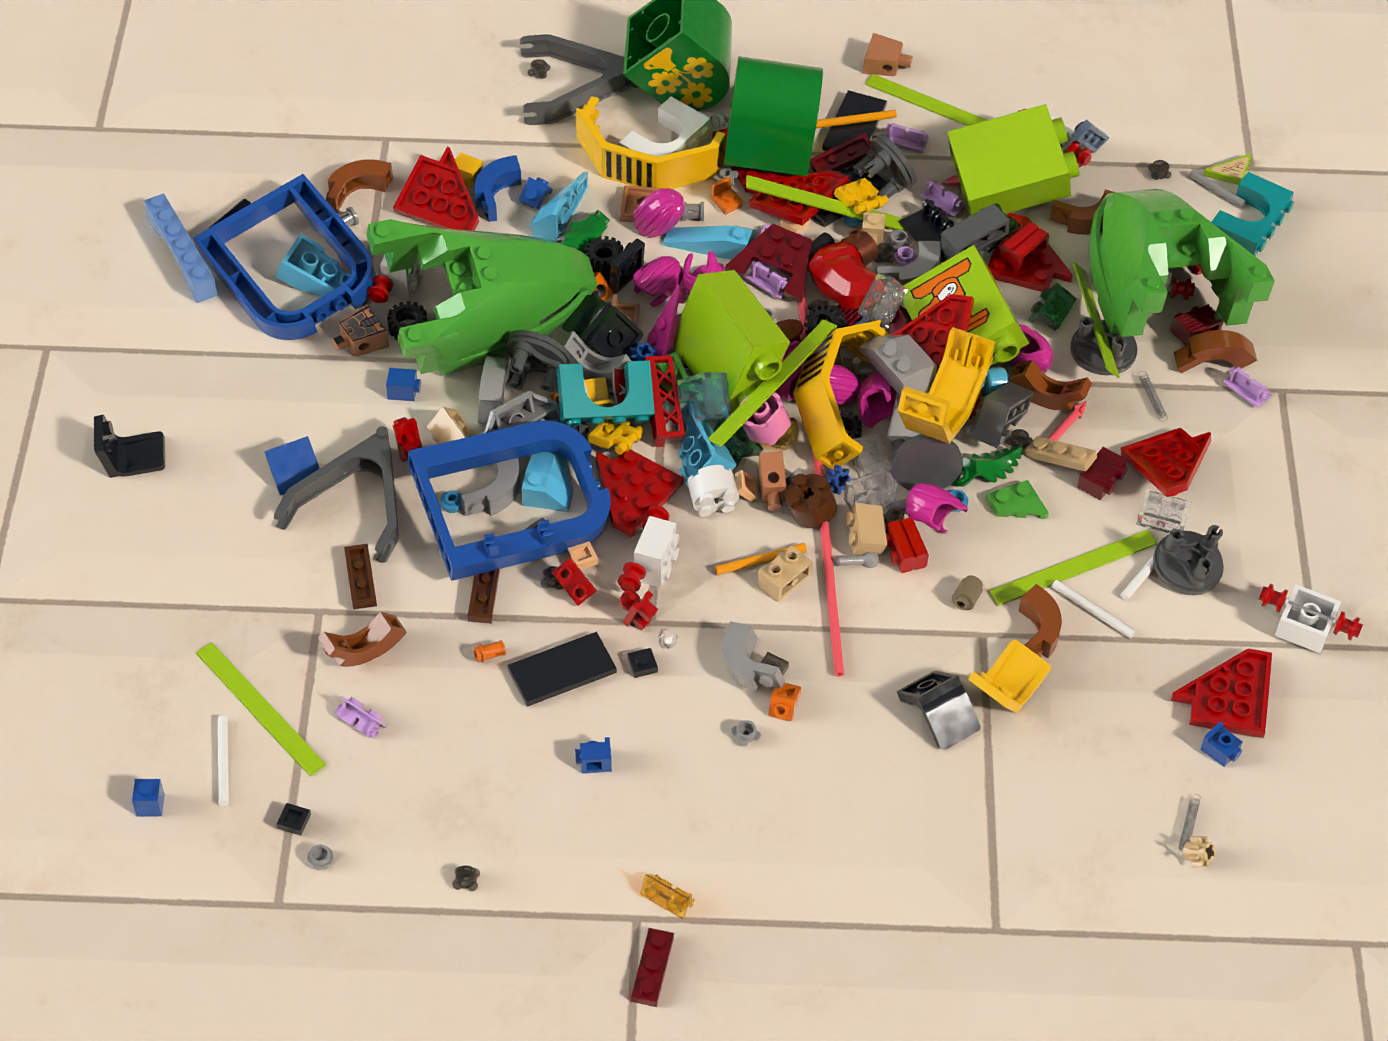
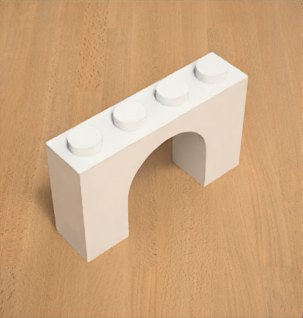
[619,97,711,156]

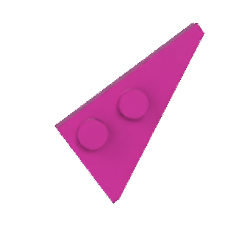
[647,284,687,356]

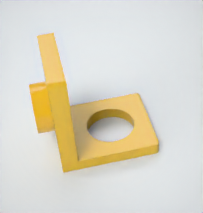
[584,377,612,407]

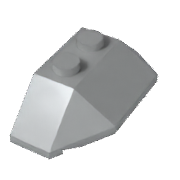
[859,335,937,396]
[484,390,561,433]

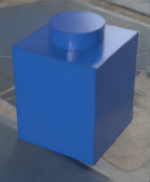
[386,368,421,401]
[132,779,165,817]

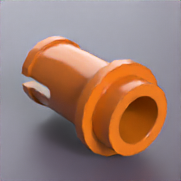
[473,640,506,663]

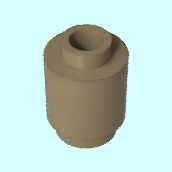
[952,575,983,610]

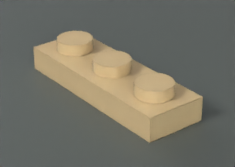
[1025,436,1097,472]

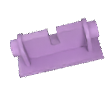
[885,122,929,153]
[921,180,967,218]
[745,261,788,300]
[1223,366,1272,408]
[335,696,387,738]

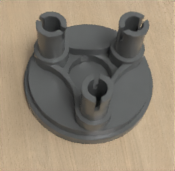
[852,132,917,199]
[1070,317,1137,376]
[505,330,571,392]
[892,434,963,491]
[1153,525,1224,595]

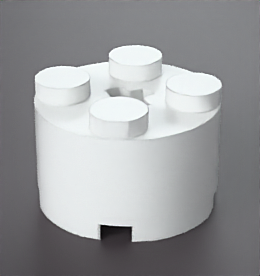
[687,465,739,517]

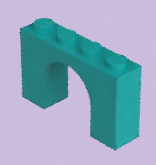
[1211,172,1294,256]
[556,361,655,426]

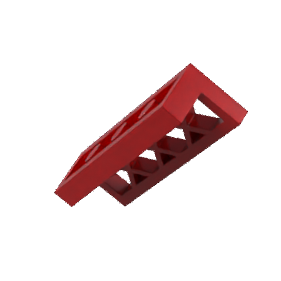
[644,356,685,447]

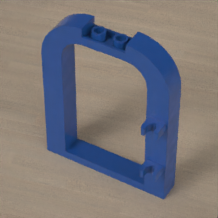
[192,174,376,340]
[407,420,611,581]

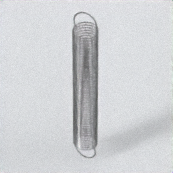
[1138,371,1168,421]
[1178,794,1200,856]

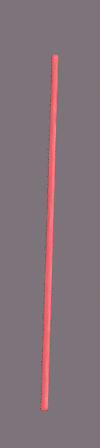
[798,287,844,677]

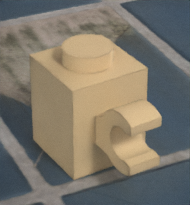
[862,212,885,247]

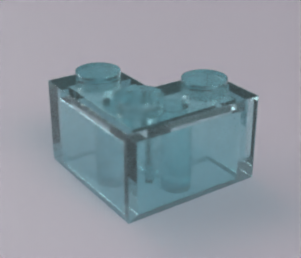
[677,372,731,422]

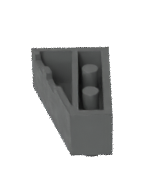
[940,204,1009,263]
[972,382,1034,448]

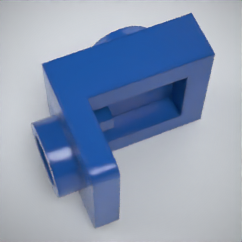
[518,177,553,210]

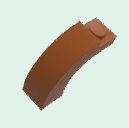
[326,159,393,213]
[1049,189,1116,235]
[1173,330,1257,373]
[1008,360,1092,411]
[1019,584,1062,658]
[318,612,407,667]

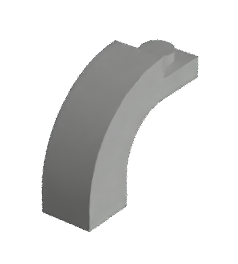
[876,241,941,288]
[561,331,631,388]
[478,356,512,423]
[461,458,520,516]
[722,621,785,692]

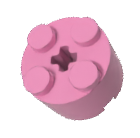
[740,392,791,446]

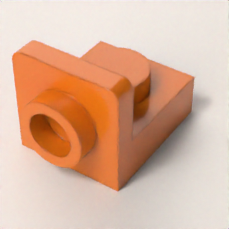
[711,177,743,215]
[768,683,802,721]

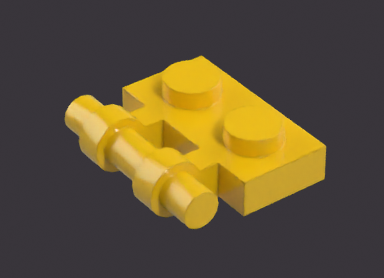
[833,178,888,214]
[588,420,644,455]

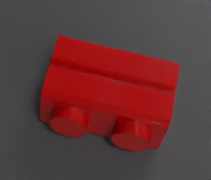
[1000,222,1049,270]
[885,517,929,573]

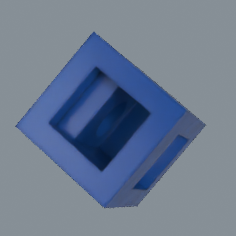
[1201,722,1243,767]
[575,737,612,774]

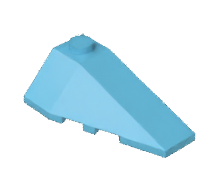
[530,171,588,241]
[663,225,757,260]
[275,234,352,306]
[675,401,736,487]
[522,452,572,512]

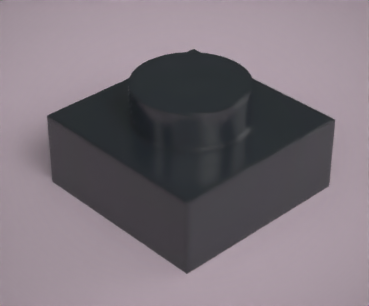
[628,648,658,678]
[277,803,311,836]

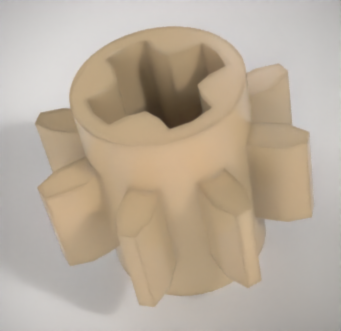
[1183,836,1216,867]

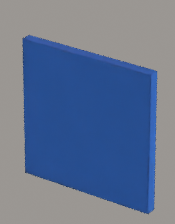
[264,436,320,495]

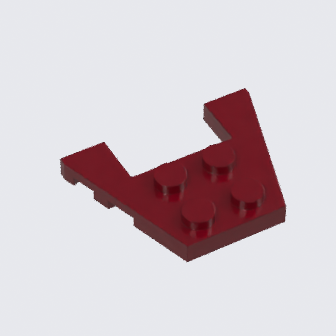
[725,224,812,303]

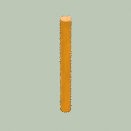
[816,110,896,128]
[714,543,807,575]

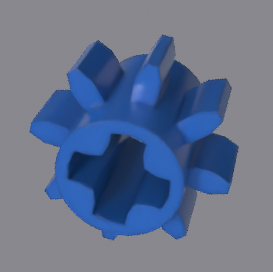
[629,342,656,361]
[825,465,853,495]

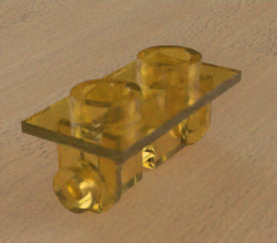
[640,874,695,919]

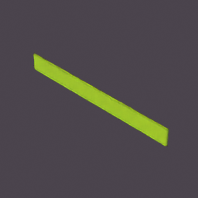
[865,74,987,126]
[746,175,904,231]
[1073,262,1120,378]
[708,319,837,447]
[989,529,1157,606]
[196,642,326,776]

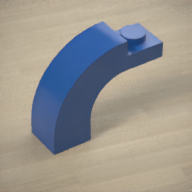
[474,155,522,222]

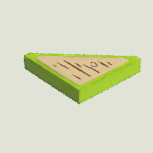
[1204,154,1252,185]

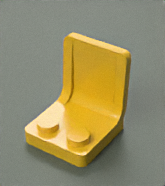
[968,640,1051,713]

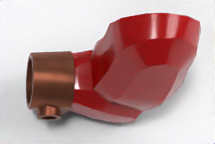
[808,228,885,309]

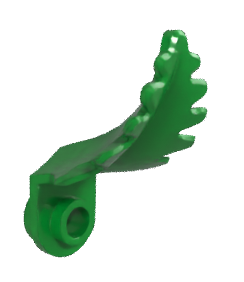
[562,209,610,254]
[953,446,1022,487]

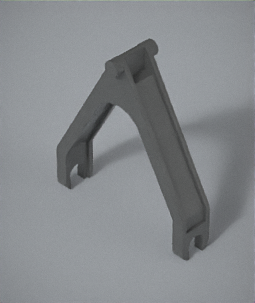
[520,34,639,125]
[274,426,399,563]

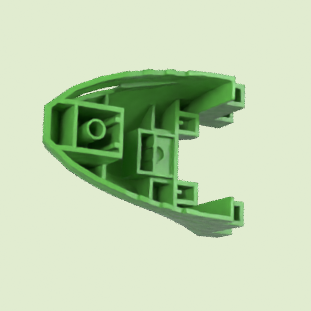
[1089,189,1275,337]
[366,219,597,376]

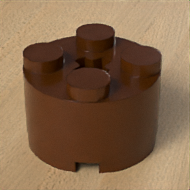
[785,474,837,528]

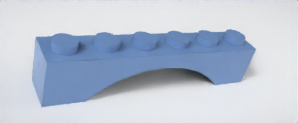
[144,193,217,303]

